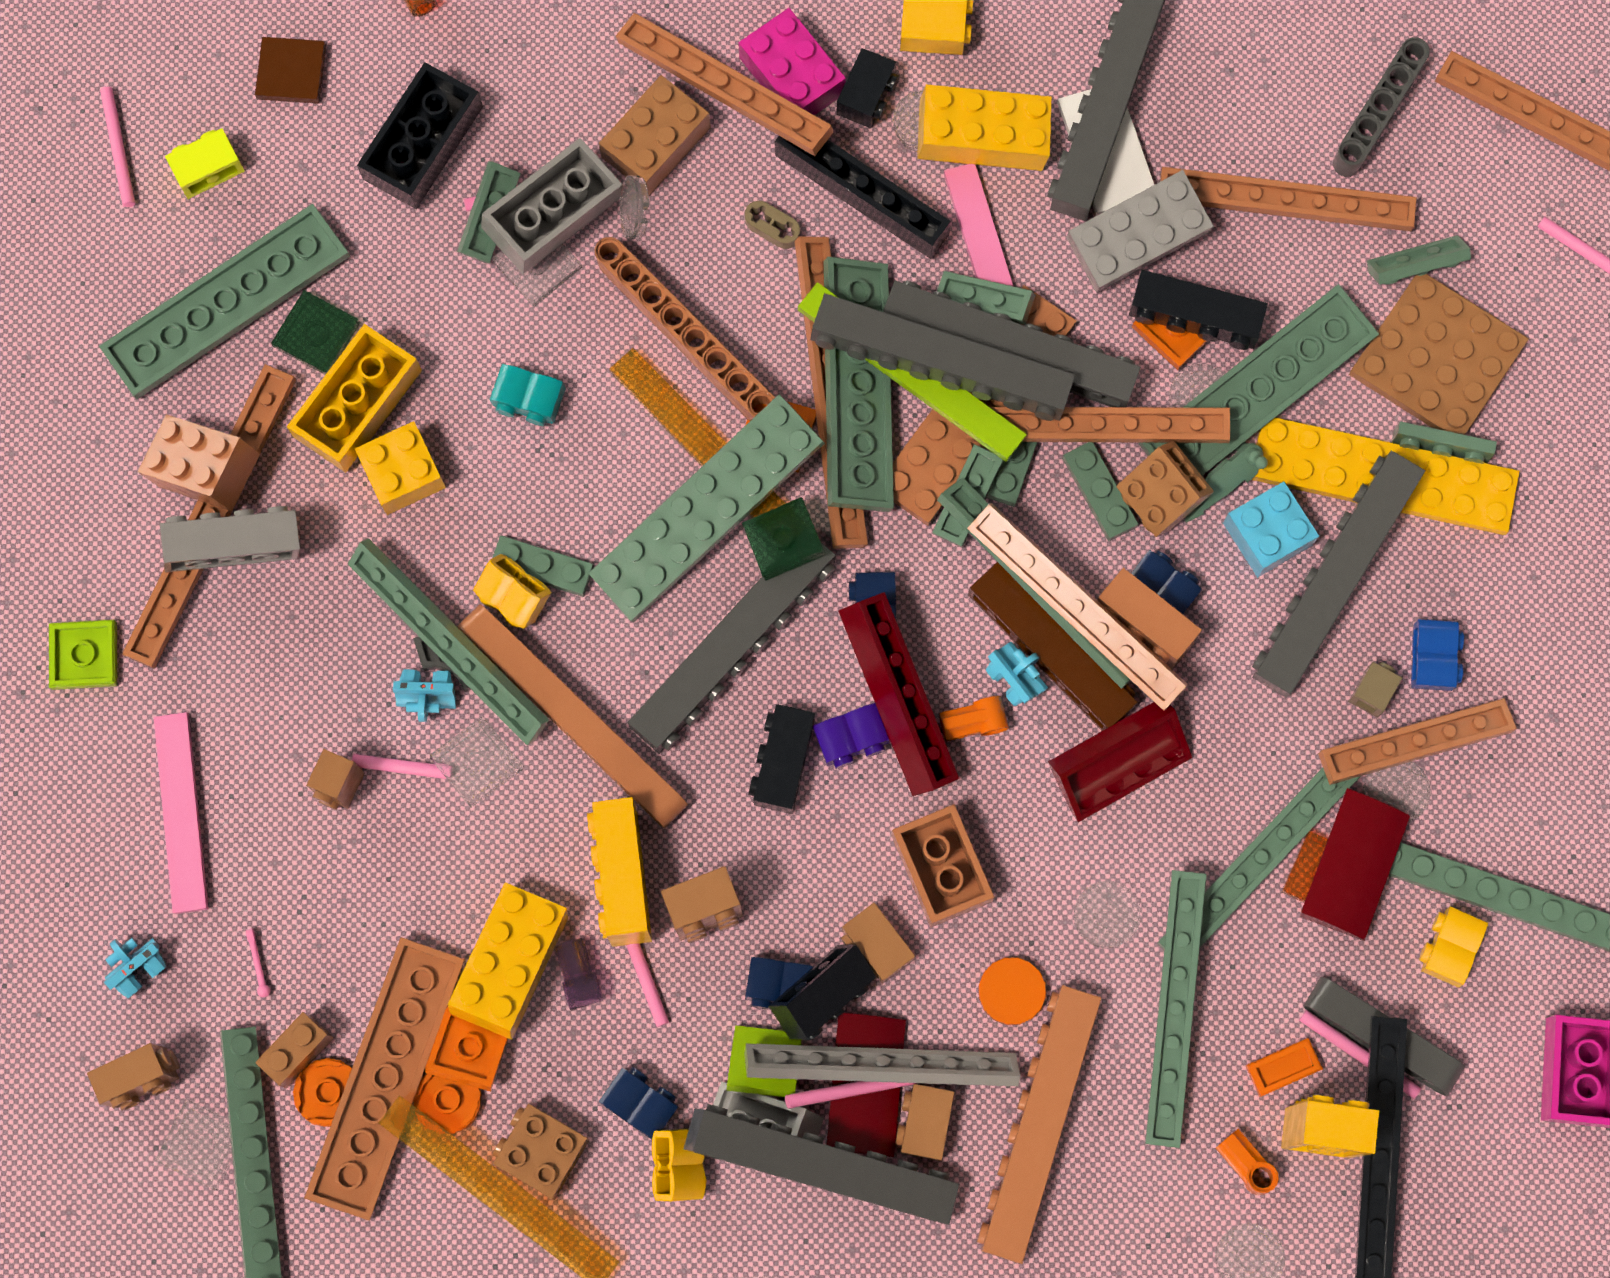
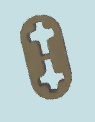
[745,201,800,249]

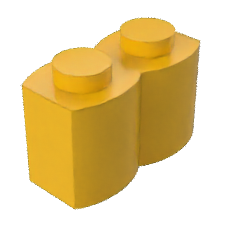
[473,554,552,629]
[1419,906,1488,988]
[652,1129,707,1202]

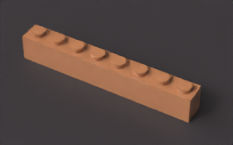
[977,985,1101,1264]

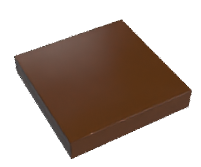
[255,37,326,104]

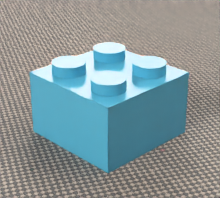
[1223,481,1319,578]

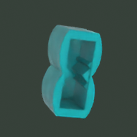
[489,364,566,426]

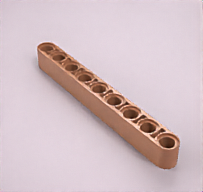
[594,237,775,421]
[457,604,688,829]

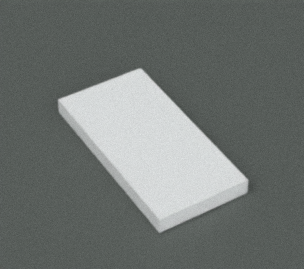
[1057,89,1154,216]

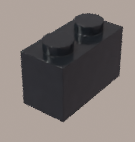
[836,48,900,128]

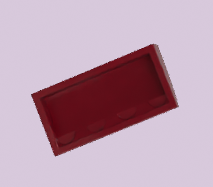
[1048,702,1193,822]
[1300,788,1410,941]
[826,1013,906,1157]

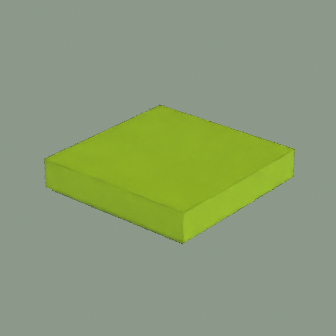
[49,620,118,690]
[727,1025,802,1097]

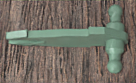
[1184,442,1268,523]

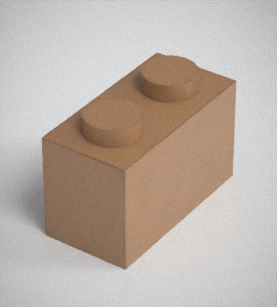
[306,749,365,810]
[841,903,915,984]
[255,1012,334,1088]
[895,1084,954,1161]

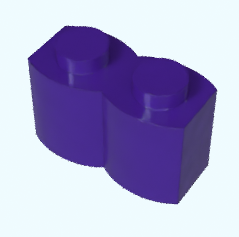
[813,703,889,769]

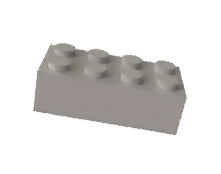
[481,138,622,274]
[1066,170,1214,293]
[160,506,300,572]

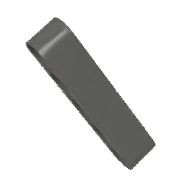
[1333,37,1430,177]
[1303,977,1465,1096]

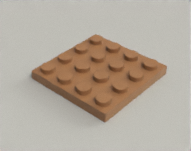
[1348,274,1529,435]

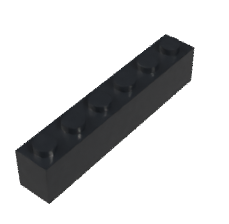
[775,136,951,259]

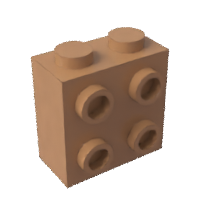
[1116,441,1214,537]
[87,1043,180,1111]
[492,1103,590,1200]

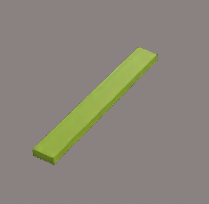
[797,282,1027,462]

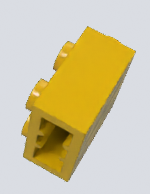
[900,0,973,55]

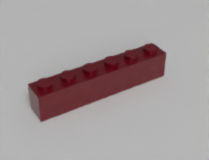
[838,592,960,796]

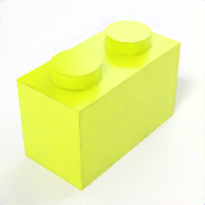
[165,128,245,199]

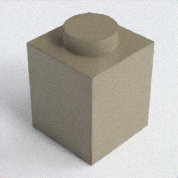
[1348,662,1402,718]

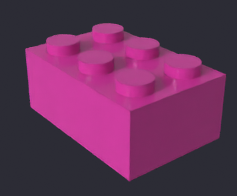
[738,8,846,115]
[1541,1015,1610,1128]

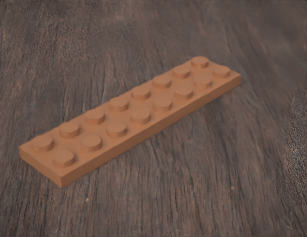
[893,285,1077,526]
[304,937,465,1221]

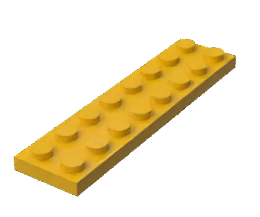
[1251,418,1520,535]

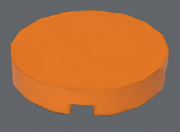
[978,957,1046,1025]
[293,1058,352,1127]
[413,1073,481,1134]

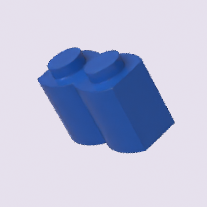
[1411,619,1464,691]

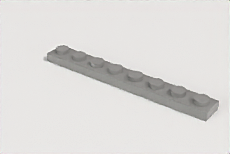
[744,1043,1021,1086]

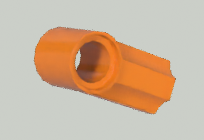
[939,696,1009,742]
[1215,1129,1279,1195]

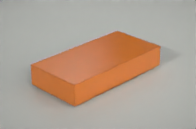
[1245,1038,1323,1097]

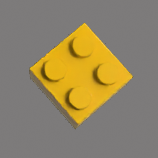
[354,421,446,515]

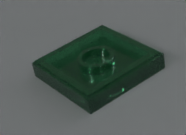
[271,290,360,375]
[742,497,826,581]

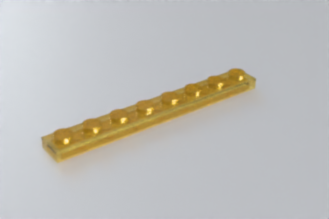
[609,348,810,551]
[378,1095,619,1278]

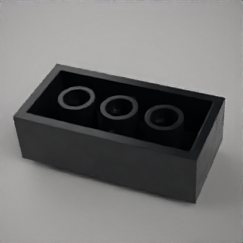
[357,62,483,210]

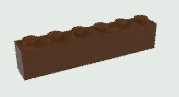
[968,562,1138,731]

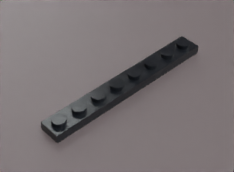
[1355,1015,1407,1278]

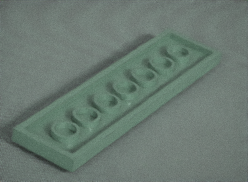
[99,203,350,400]
[823,256,894,512]
[1138,284,1379,475]
[589,394,825,622]

